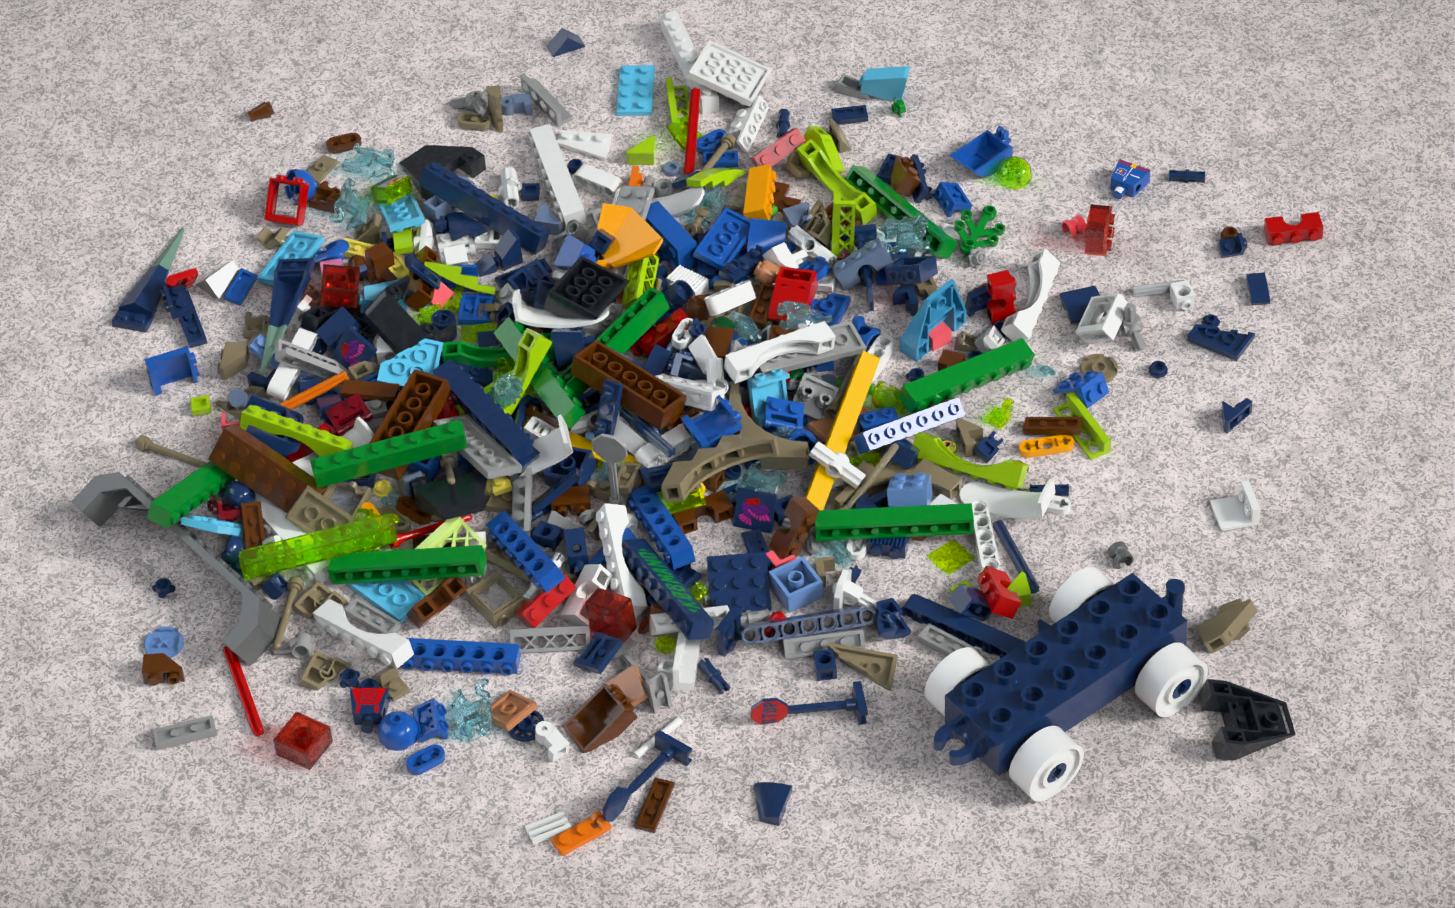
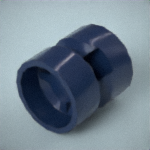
[662,280,694,313]
[431,309,458,342]

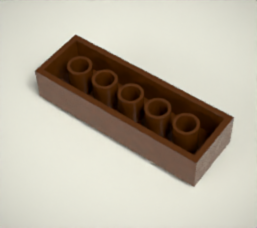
[570,340,687,430]
[369,369,451,480]
[208,423,328,514]

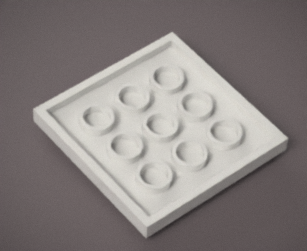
[687,40,772,107]

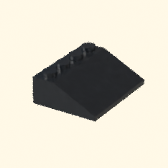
[544,256,629,320]

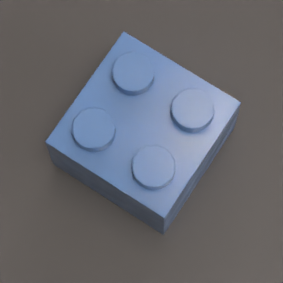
[887,472,933,507]
[769,556,824,613]

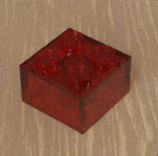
[1085,204,1115,257]
[320,264,360,308]
[585,588,637,643]
[273,711,333,770]

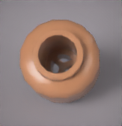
[753,260,780,284]

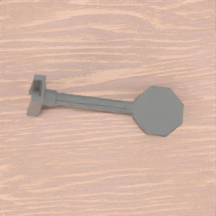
[592,433,630,508]
[605,632,672,714]

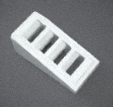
[524,416,556,440]

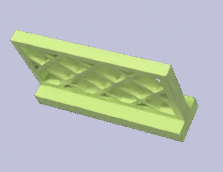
[411,516,487,597]

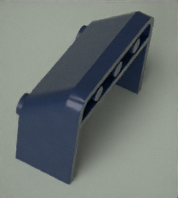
[239,393,304,457]

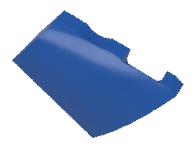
[747,218,787,253]

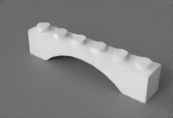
[1001,248,1060,342]
[724,321,836,383]
[596,503,647,616]
[313,599,414,669]

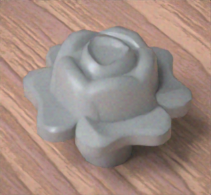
[968,246,987,269]

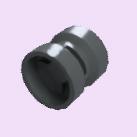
[1108,541,1134,569]

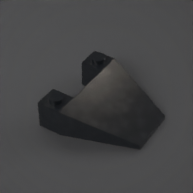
[400,145,486,200]
[300,297,380,347]
[411,465,493,520]
[1198,679,1296,760]

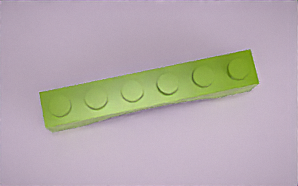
[797,139,878,225]
[494,328,552,415]
[240,405,353,457]
[913,432,1029,490]

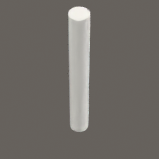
[633,717,683,759]

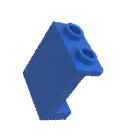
[144,346,200,396]
[681,395,743,448]

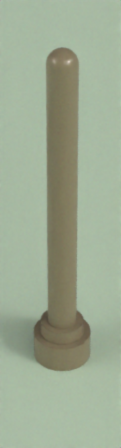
[691,134,736,187]
[824,354,860,419]
[136,435,207,468]
[838,443,899,510]
[440,456,455,485]
[272,576,304,650]

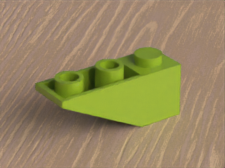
[803,125,845,173]

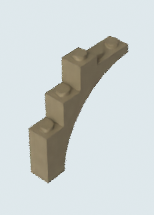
[727,381,809,469]
[661,434,779,502]
[834,459,961,510]

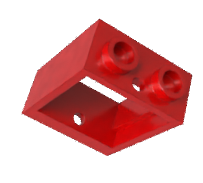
[264,174,309,225]

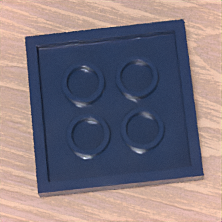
[706,552,772,613]

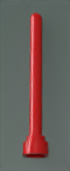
[386,514,472,549]

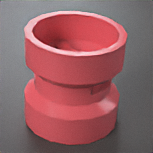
[1061,215,1087,238]

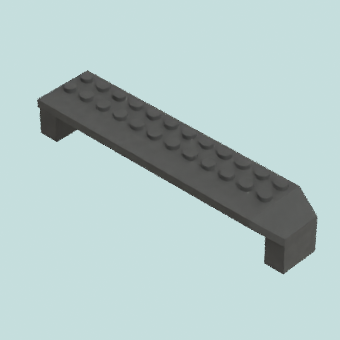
[71,472,281,666]

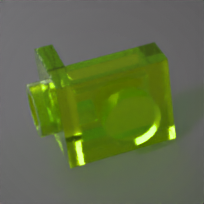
[417,303,442,324]

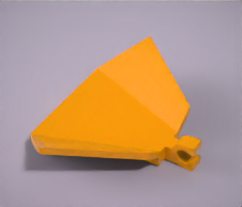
[596,203,663,269]

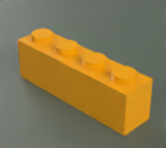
[743,164,777,220]

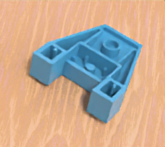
[900,279,967,362]

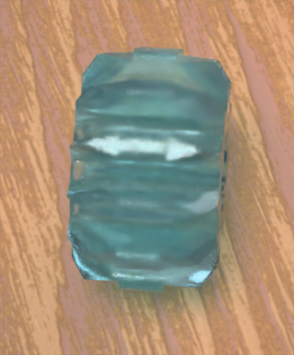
[490,373,524,406]

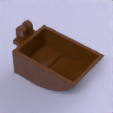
[562,683,638,753]

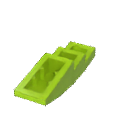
[686,168,746,188]
[393,227,414,255]
[424,261,496,295]

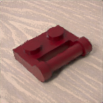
[325,393,374,436]

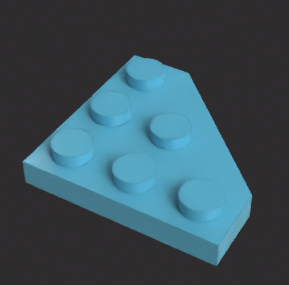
[377,339,443,389]

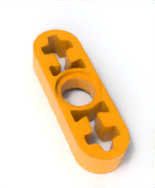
[1019,435,1074,458]

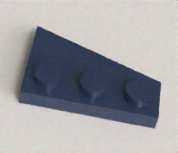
[1187,324,1255,361]

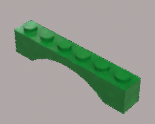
[442,333,557,368]

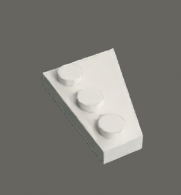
[557,130,612,162]

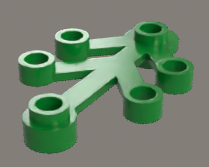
[954,205,1005,255]

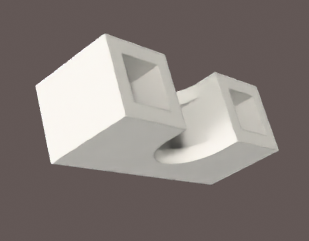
[560,564,613,625]

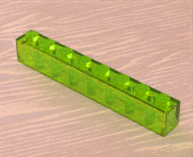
[239,513,398,580]

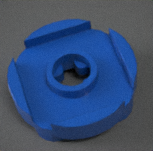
[798,256,831,282]

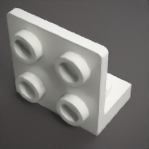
[1210,480,1260,531]

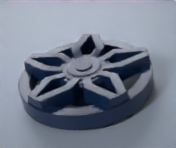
[507,710,544,742]

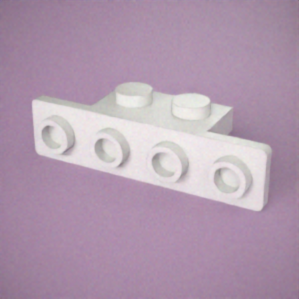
[727,95,769,153]

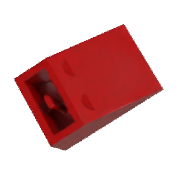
[768,266,818,324]

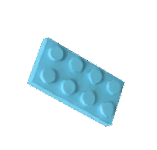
[617,65,655,116]
[377,193,425,232]
[257,231,325,285]
[181,514,245,537]
[346,580,426,623]

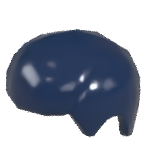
[224,481,256,509]
[221,535,244,564]

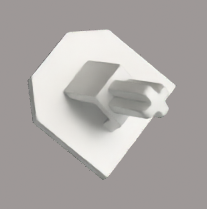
[832,568,876,610]

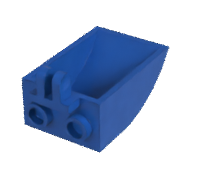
[949,126,1013,177]

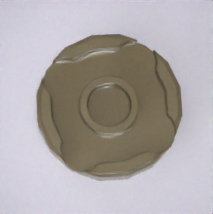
[1080,353,1118,383]

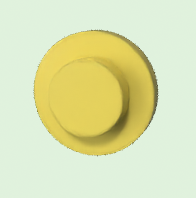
[373,480,393,498]

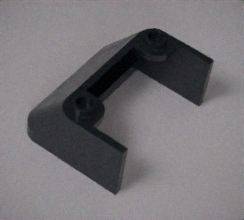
[363,277,455,354]

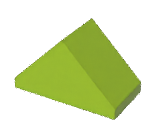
[626,135,656,165]
[1007,572,1031,607]

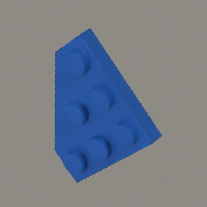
[779,293,851,330]

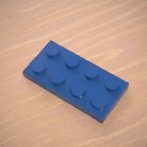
[693,207,751,270]

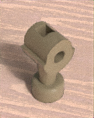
[684,205,710,240]

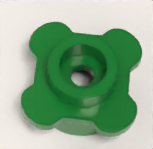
[891,97,906,118]

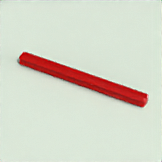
[684,87,701,175]
[223,646,264,737]

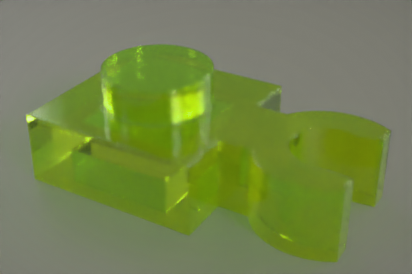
[442,285,464,313]
[848,452,881,467]

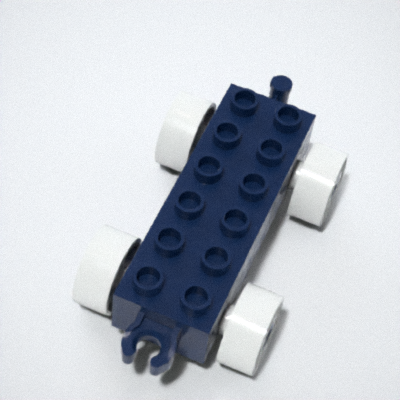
[925,567,1208,802]

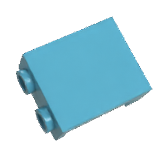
[747,369,790,426]

